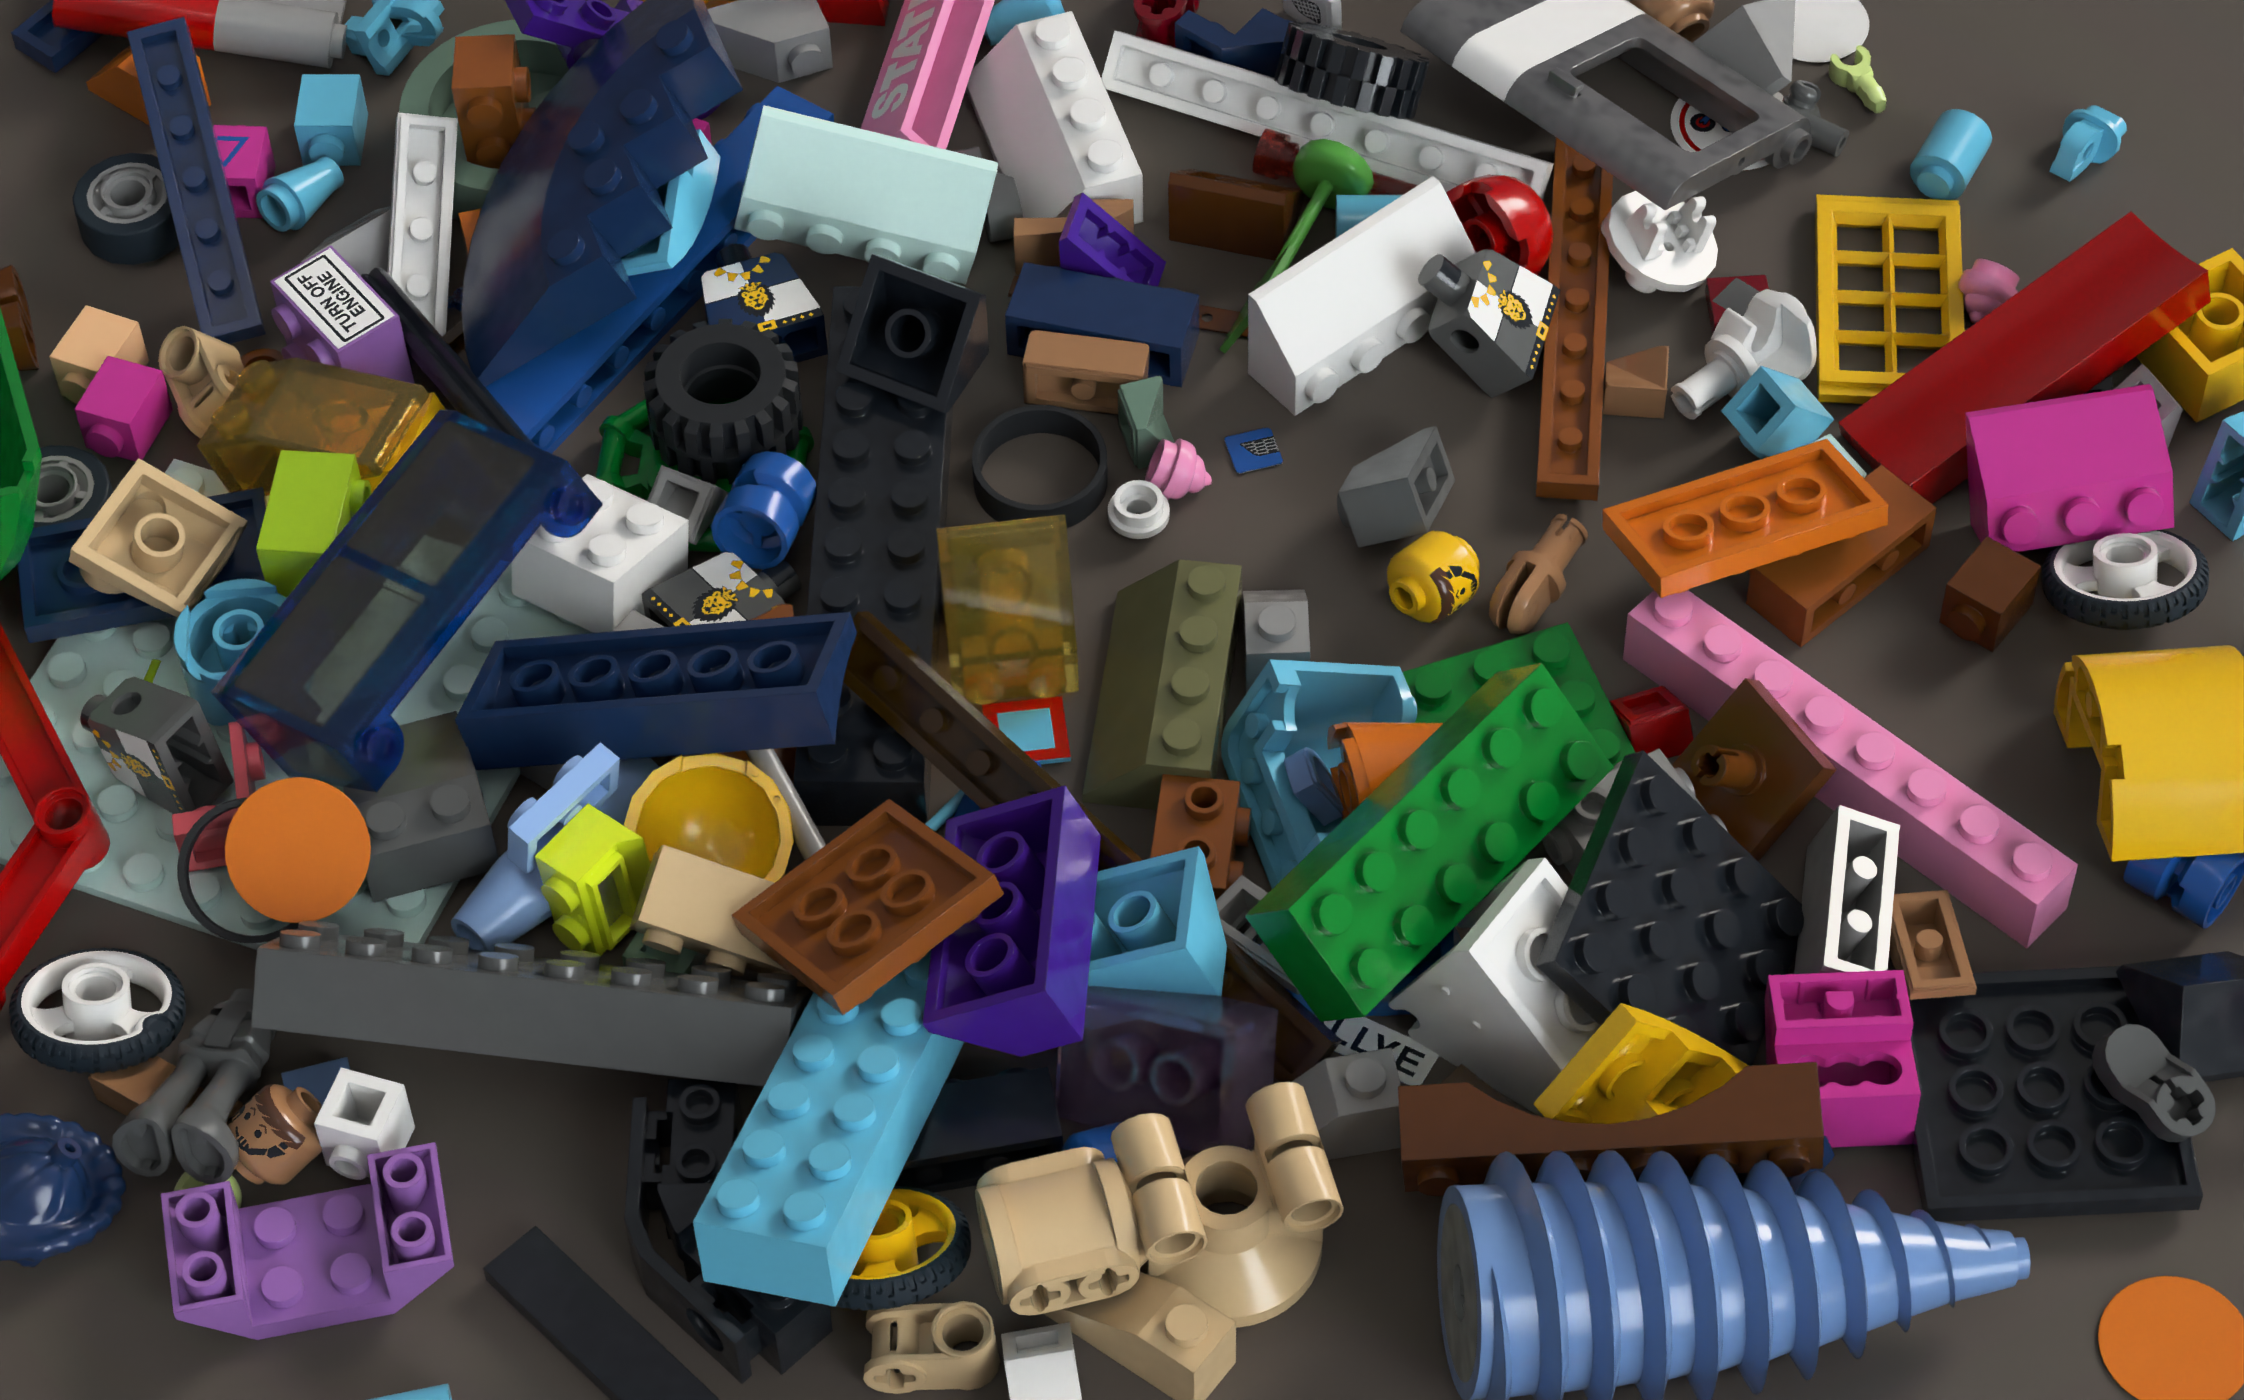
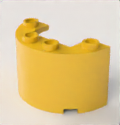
[2053,645,2244,862]

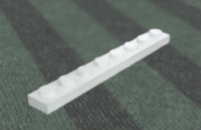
[1101,31,1554,200]

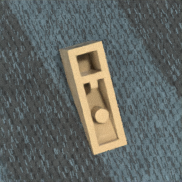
[1044,1272,1236,1400]

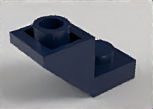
[1175,8,1293,78]

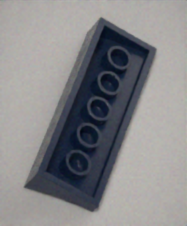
[455,612,857,770]

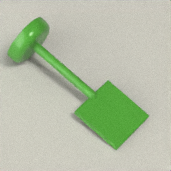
[1219,139,1374,353]

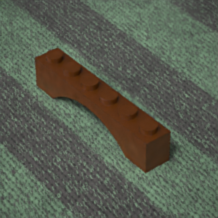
[1398,1062,1824,1196]

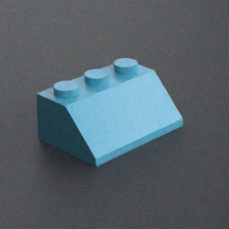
[1084,846,1227,1031]

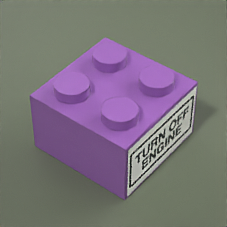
[270,246,417,415]

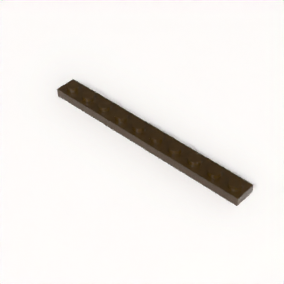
[843,611,1342,1082]

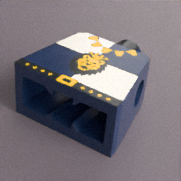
[701,244,828,363]

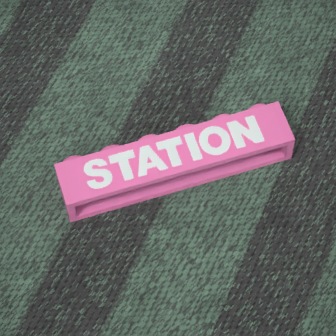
[860,0,995,149]

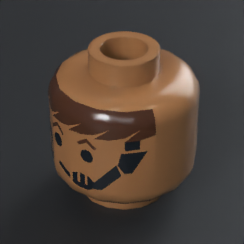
[227,1084,322,1185]

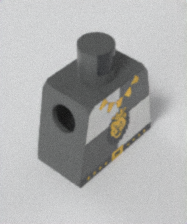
[1418,249,1560,398]
[641,552,801,627]
[80,677,234,814]

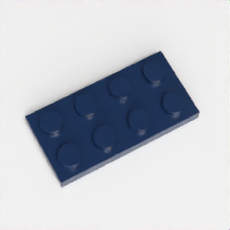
[18,487,267,643]

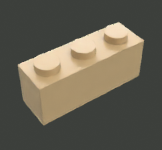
[629,845,807,987]

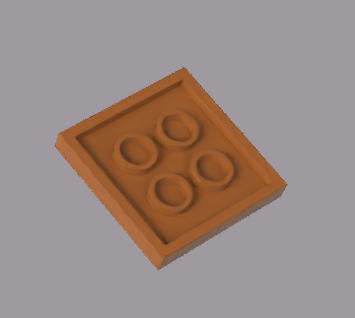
[731,799,1004,1015]

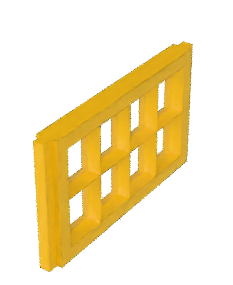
[1815,194,1965,404]

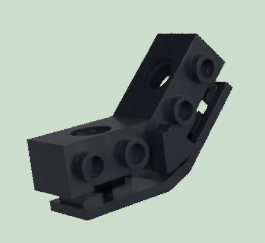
[624,1079,833,1384]

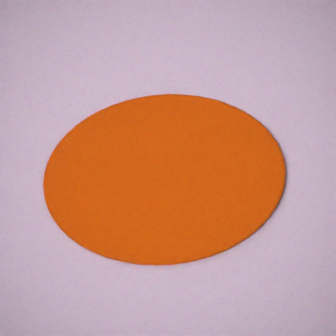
[225,777,371,923]
[2098,1276,2244,1400]

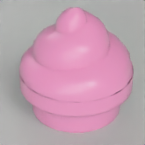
[1958,259,2020,323]
[1145,438,1212,500]

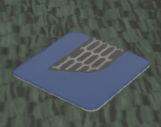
[1224,428,1283,473]

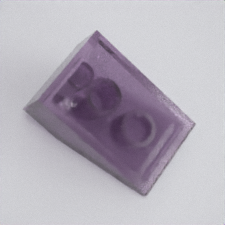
[1055,986,1278,1153]

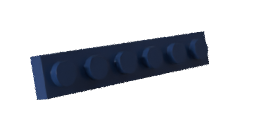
[127,17,266,344]

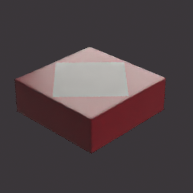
[1705,275,1769,335]

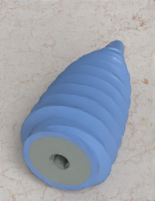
[1437,1150,2031,1400]

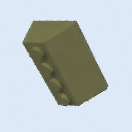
[1082,559,1242,810]

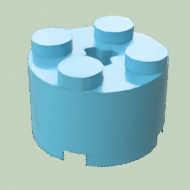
[174,579,315,727]

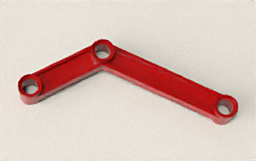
[0,622,110,1011]

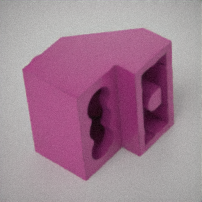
[1764,970,1921,1148]

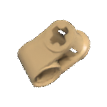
[158,326,260,444]
[863,1301,1000,1394]

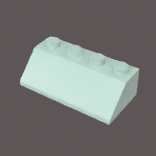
[734,105,999,285]

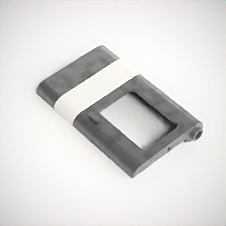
[1400,0,1812,211]

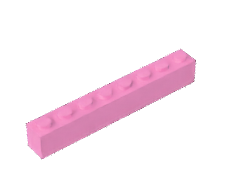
[1623,590,2078,949]

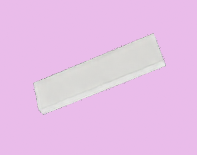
[387,113,458,336]

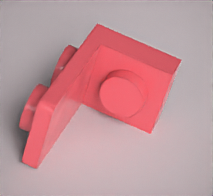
[172,721,266,872]

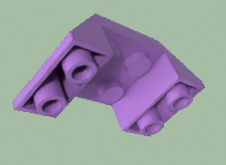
[161,1142,454,1340]

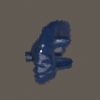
[0,1112,127,1268]

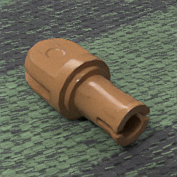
[1489,514,1588,635]

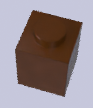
[1939,536,2041,652]

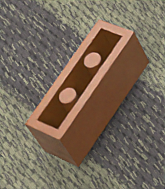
[1746,465,1937,647]

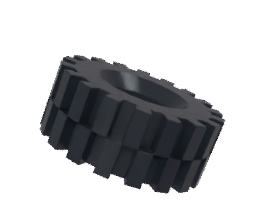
[1274,21,1430,119]

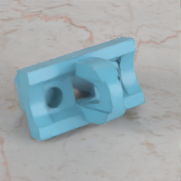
[345,0,444,76]

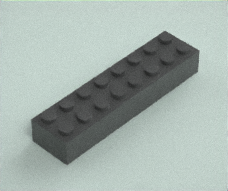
[251,921,813,1087]

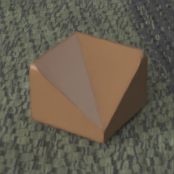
[1603,346,1669,419]

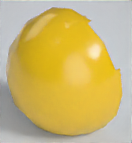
[624,753,794,883]

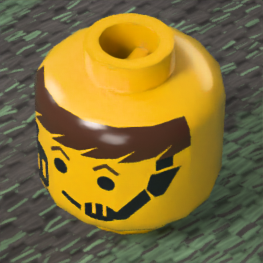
[1387,531,1479,624]

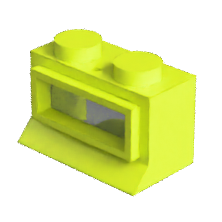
[535,803,650,956]

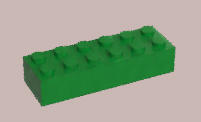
[1245,663,1614,1022]

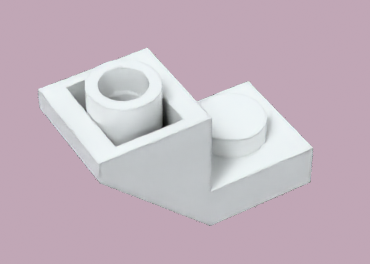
[1001,1322,1082,1400]

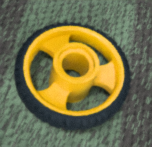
[836,1186,971,1310]

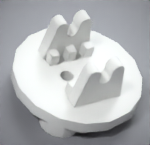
[1601,191,1718,293]

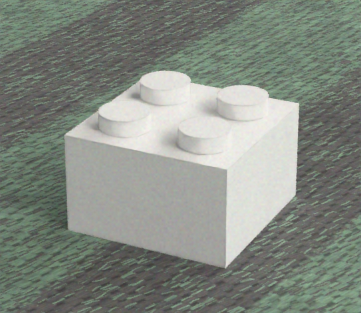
[511,474,689,633]

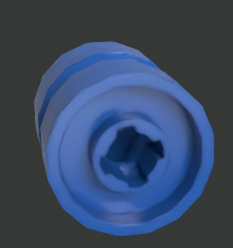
[711,451,817,570]
[2123,853,2244,929]

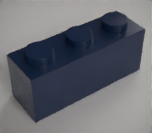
[1005,262,1199,388]

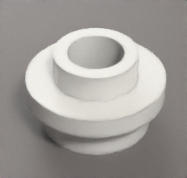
[1108,480,1170,539]

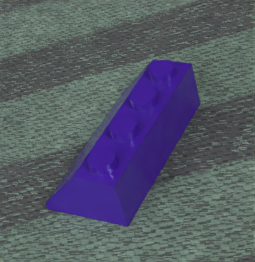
[923,785,1101,1057]

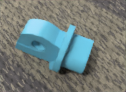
[2049,105,2127,182]

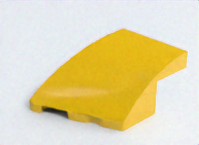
[1533,1003,1749,1124]

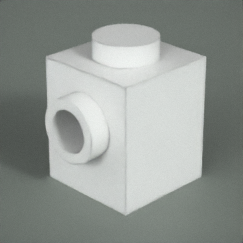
[314,1067,415,1180]

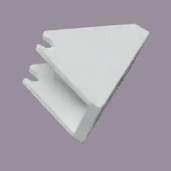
[1388,857,1600,1117]

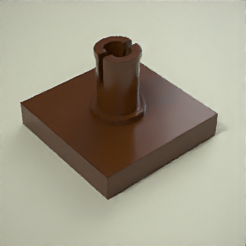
[1672,678,1837,861]

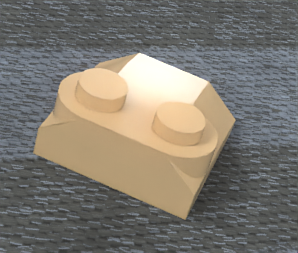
[69,458,248,617]

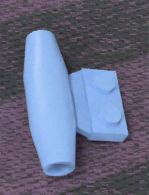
[451,742,659,952]

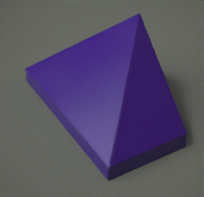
[1059,192,1166,287]

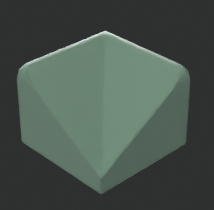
[1117,376,1175,469]

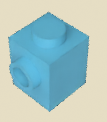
[1721,366,1835,459]

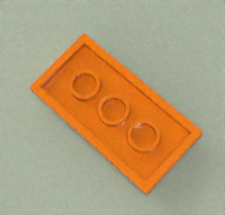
[1602,439,1889,598]

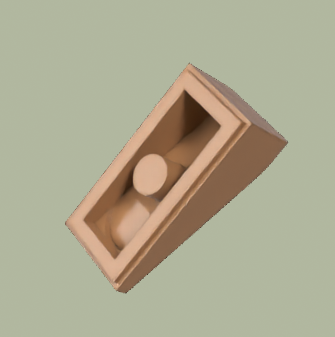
[1889,890,1977,1000]

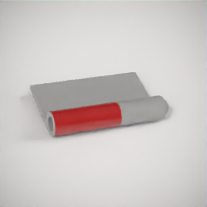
[52,0,347,68]

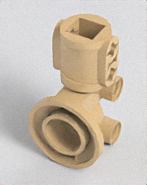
[975,1082,1344,1328]

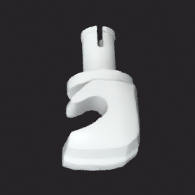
[1671,289,1817,419]

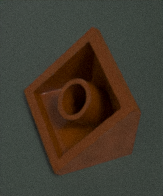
[1168,169,1305,260]

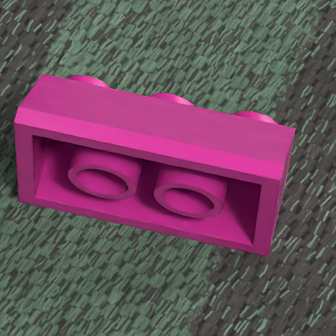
[1965,384,2174,552]

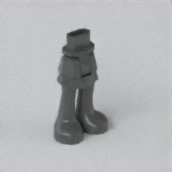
[112,988,278,1184]

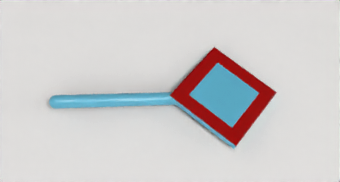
[925,696,1071,832]

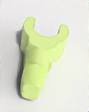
[1829,45,1887,113]

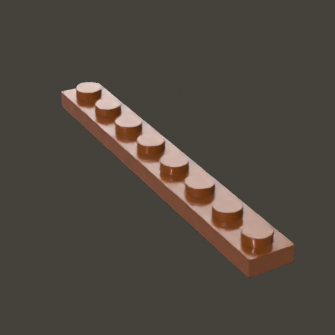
[1536,137,1613,501]

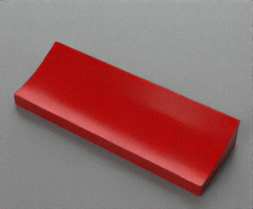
[1838,211,2211,504]

